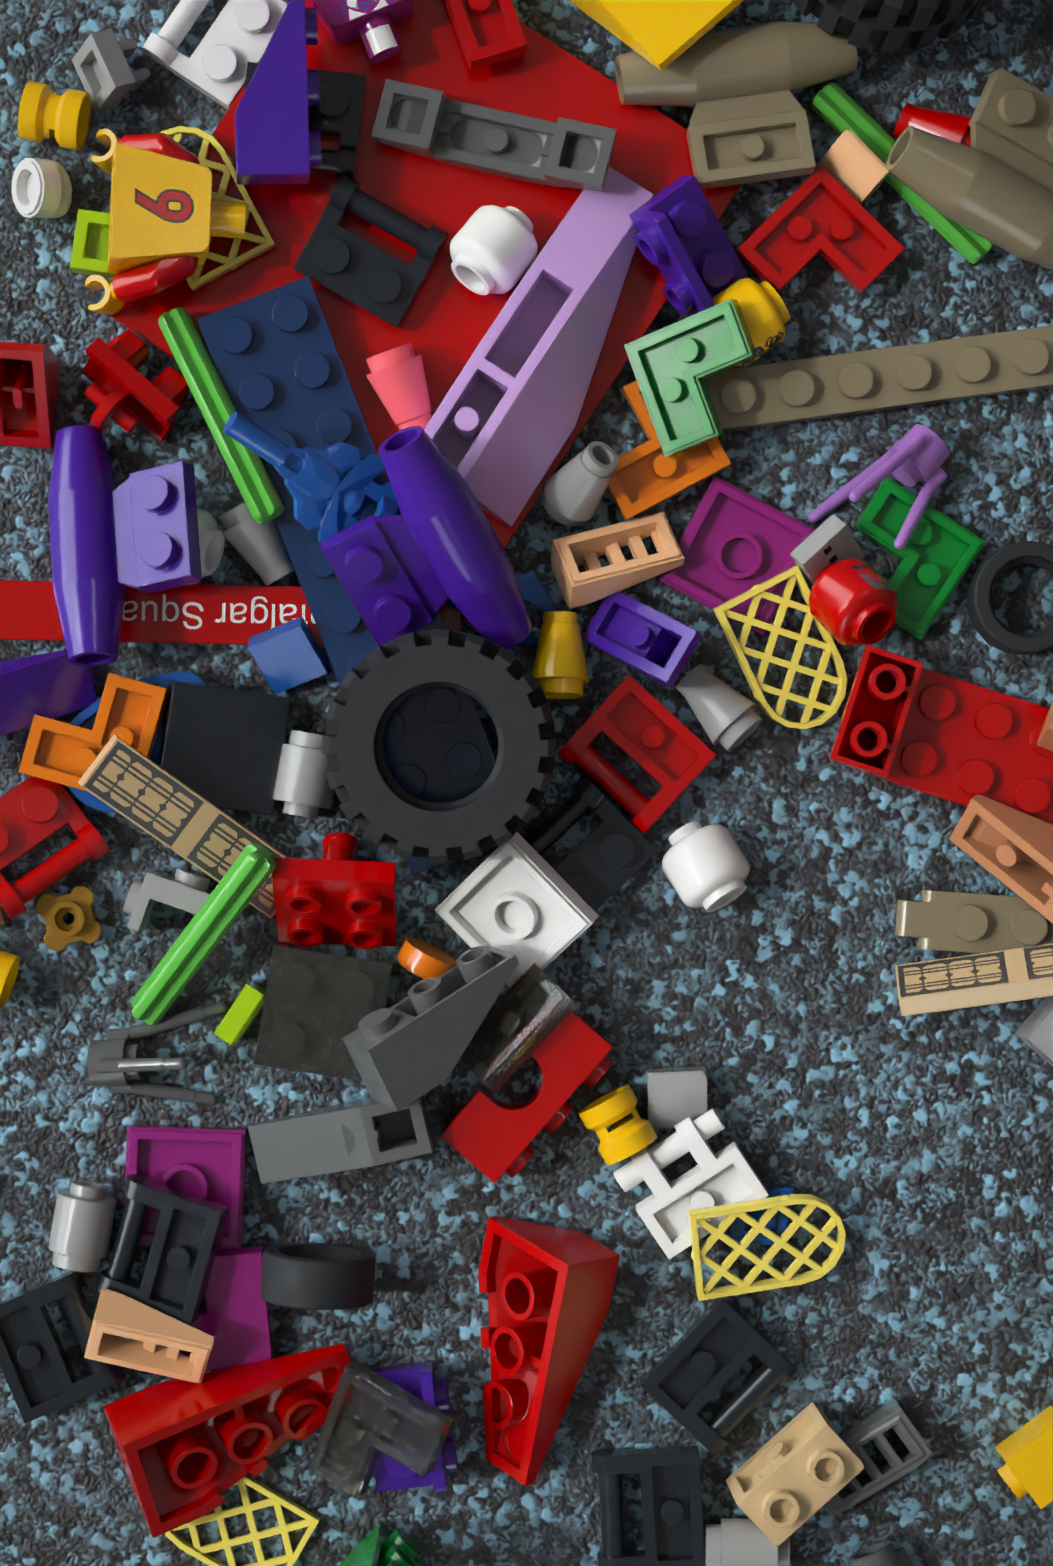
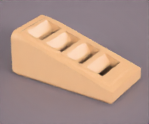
[551,512,684,609]
[84,1288,214,1383]

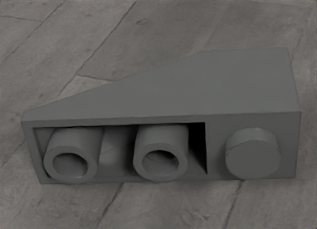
[342,945,519,1112]
[248,1096,434,1184]

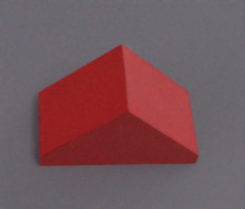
[0,341,60,449]

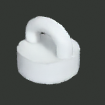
[12,158,72,219]

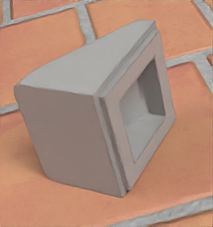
[646,1066,707,1129]

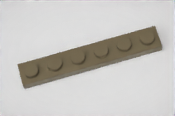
[704,325,1053,432]

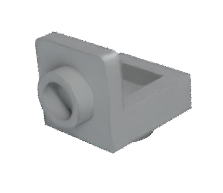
[123,868,212,932]

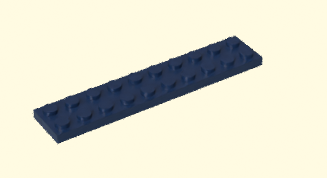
[197,276,524,875]

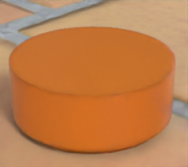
[397,937,457,979]

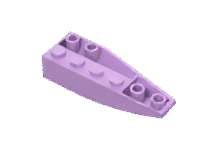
[424,166,653,527]

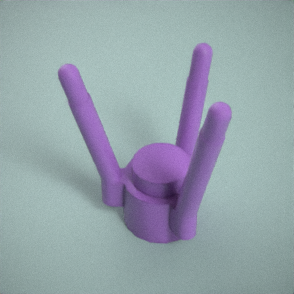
[808,424,950,550]

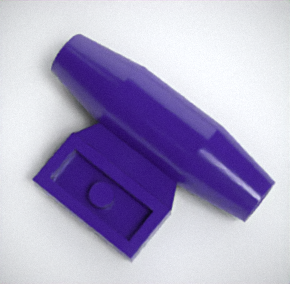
[48,425,202,667]
[321,426,533,649]

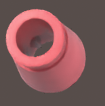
[366,342,432,430]

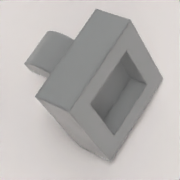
[72,28,150,113]

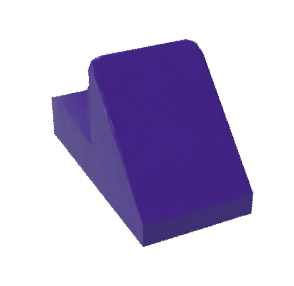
[582,592,703,687]

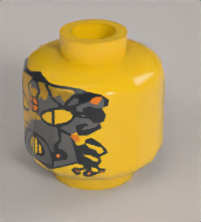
[712,278,790,367]

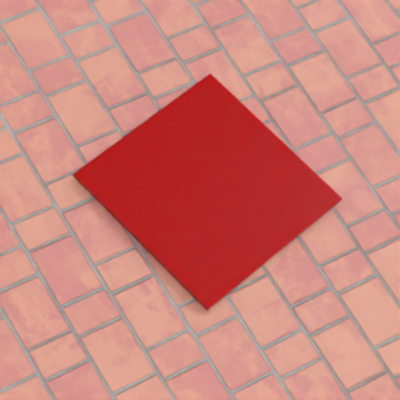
[109,0,742,549]

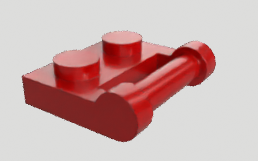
[557,675,716,833]
[0,776,110,920]

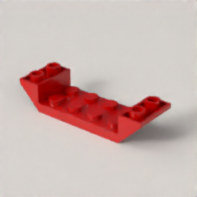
[829,645,1053,825]

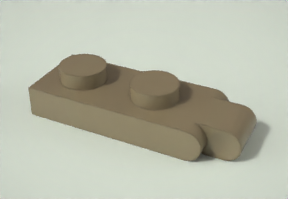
[895,890,1053,953]

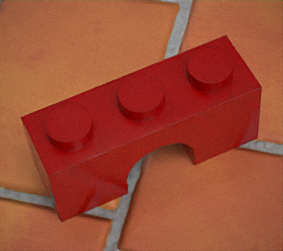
[440,997,613,1183]

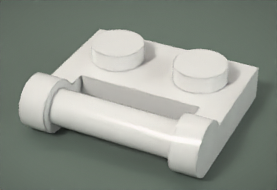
[141,0,288,110]

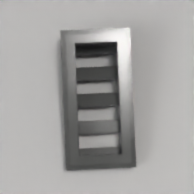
[825,1398,934,1517]

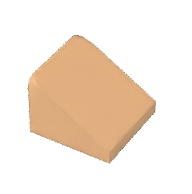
[813,129,889,205]

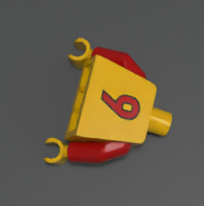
[85,128,246,316]

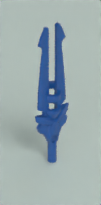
[223,412,555,645]

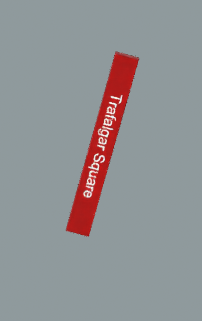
[0,580,461,647]

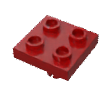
[272,832,397,949]

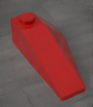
[478,1216,620,1486]
[103,1343,360,1538]

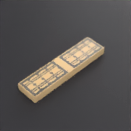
[78,734,289,919]
[895,943,1053,1016]

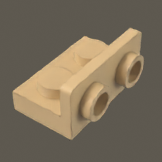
[725,1401,864,1545]

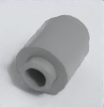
[273,730,335,819]
[48,1180,117,1272]
[706,1518,790,1566]

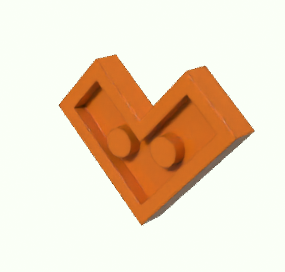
[607,380,731,521]
[18,673,169,791]

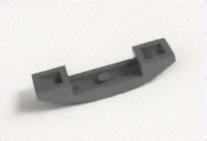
[371,79,617,191]

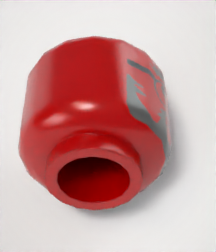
[809,558,898,647]

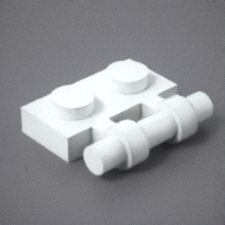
[613,1108,769,1259]

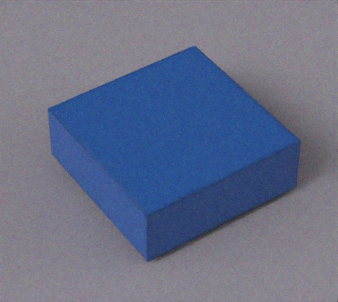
[247,616,329,694]

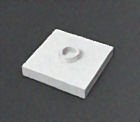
[434,832,599,994]

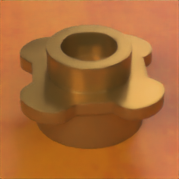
[36,886,102,951]

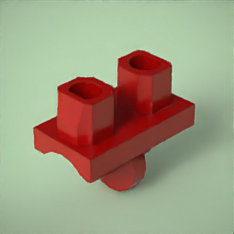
[82,330,190,442]

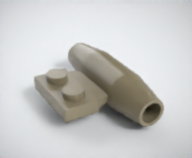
[615,21,858,190]
[886,68,1053,270]

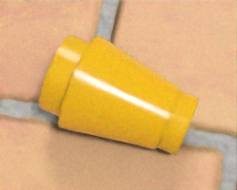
[532,611,589,699]

